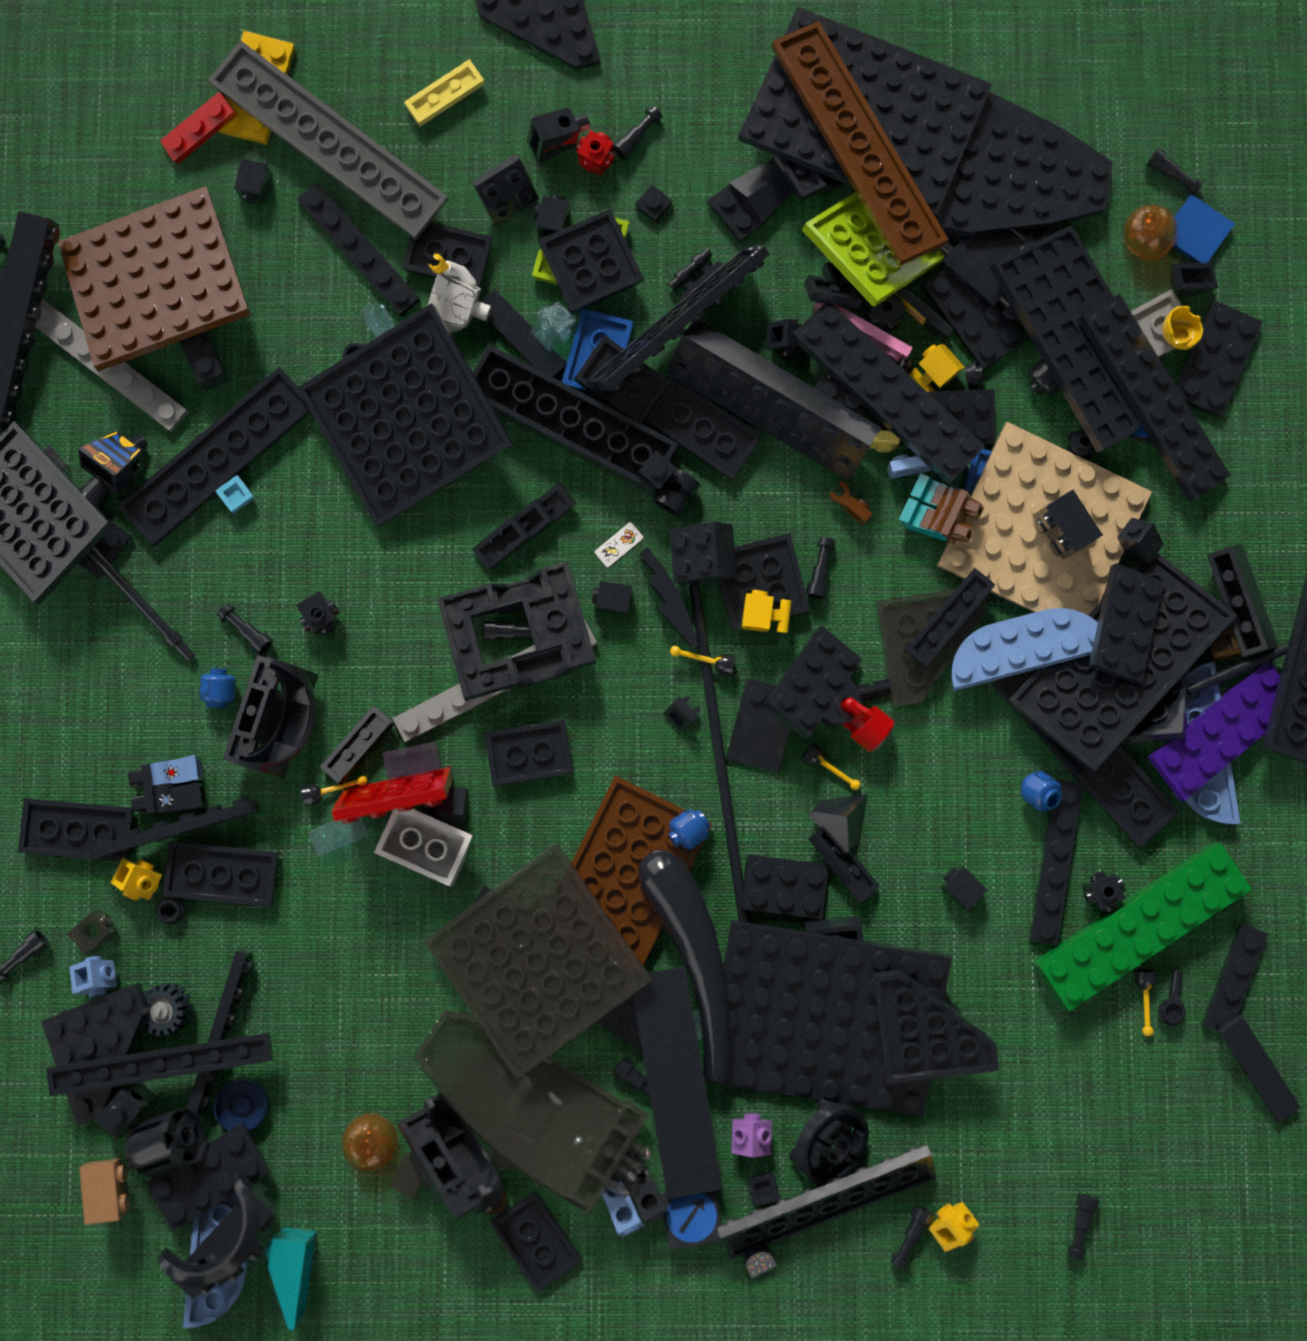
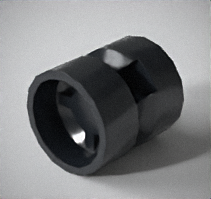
[652,469,701,518]

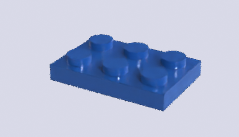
[562,309,633,394]

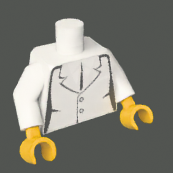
[428,254,491,333]

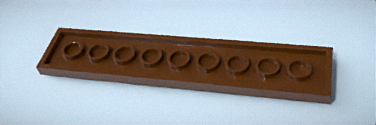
[771,21,948,266]

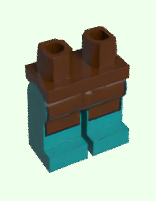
[899,474,984,544]

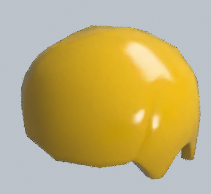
[1162,306,1203,350]

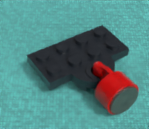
[764,625,895,752]

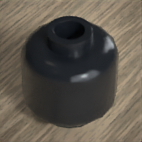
[1028,358,1060,396]

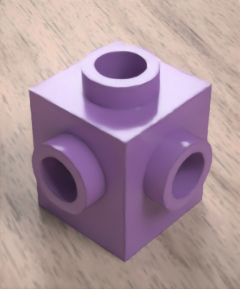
[732,1113,772,1157]

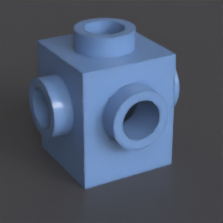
[69,956,117,998]

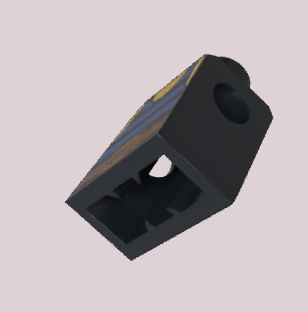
[78,431,148,494]

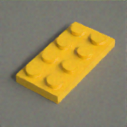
[218,31,296,145]

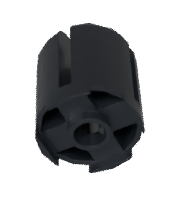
[124,1108,208,1177]

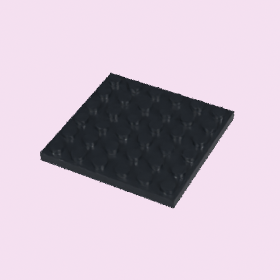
[298,303,514,527]

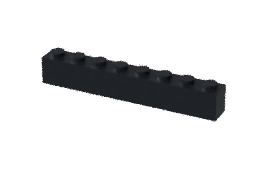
[0,211,60,430]

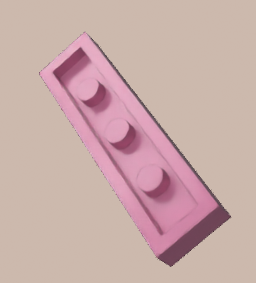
[812,302,912,363]

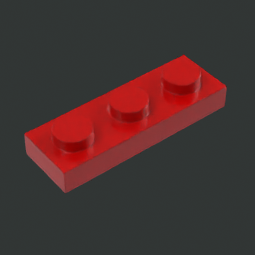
[160,91,238,164]

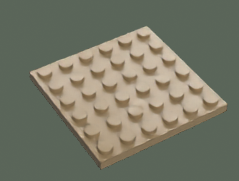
[937,422,1152,615]

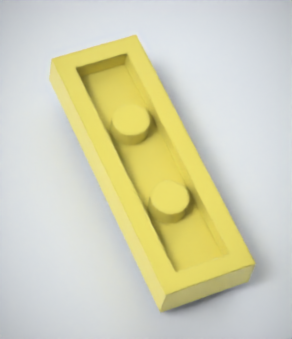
[404,59,485,127]

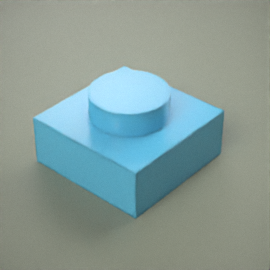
[216,475,255,514]

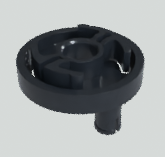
[789,1098,869,1187]

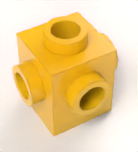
[110,858,162,901]
[929,1202,979,1252]

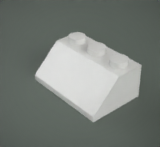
[374,809,473,886]

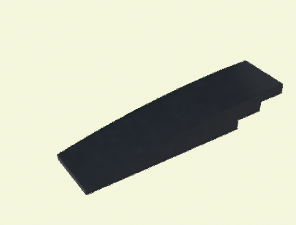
[630,966,723,1199]

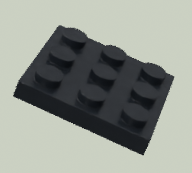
[538,208,644,314]
[719,533,810,631]

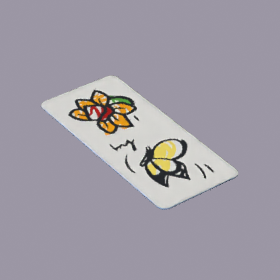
[595,522,643,567]

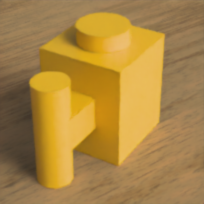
[909,344,965,392]
[741,590,792,633]

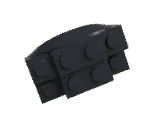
[223,655,318,779]
[398,1093,505,1222]
[158,1170,279,1300]

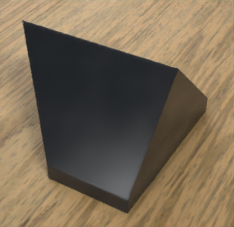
[808,794,868,854]

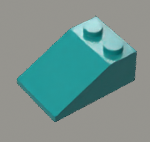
[265,1227,316,1330]

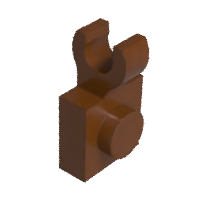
[829,481,872,526]

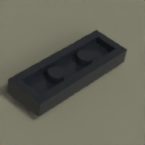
[320,705,395,785]
[808,828,879,903]

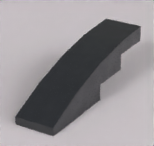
[472,482,577,570]
[639,547,698,651]

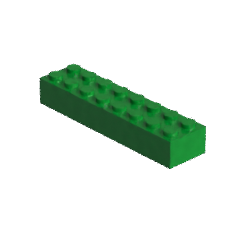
[1032,843,1252,1011]

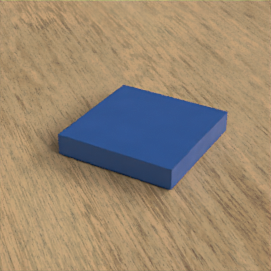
[1160,194,1235,263]

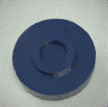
[214,1078,269,1131]

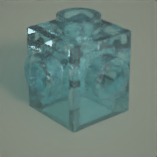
[531,301,576,350]

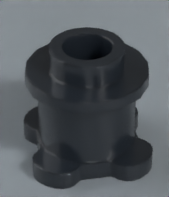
[1066,429,1095,460]

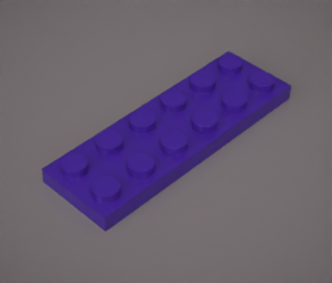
[1148,662,1280,801]

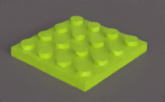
[802,192,946,307]

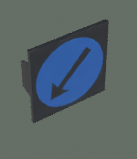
[661,1190,722,1250]

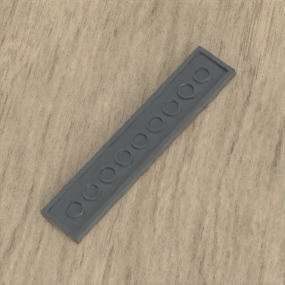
[208,40,449,240]

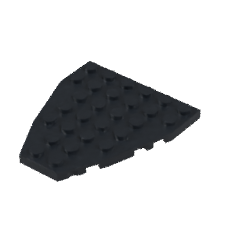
[936,91,1113,237]

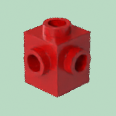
[576,130,616,176]

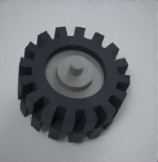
[141,983,193,1036]

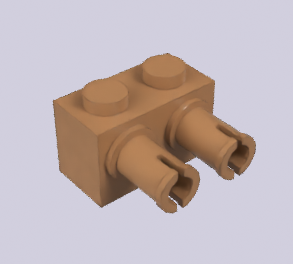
[80,1158,129,1224]

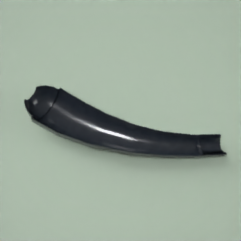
[638,850,730,1081]

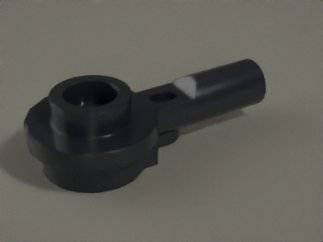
[1158,970,1186,1026]

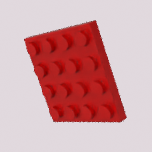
[332,767,453,824]

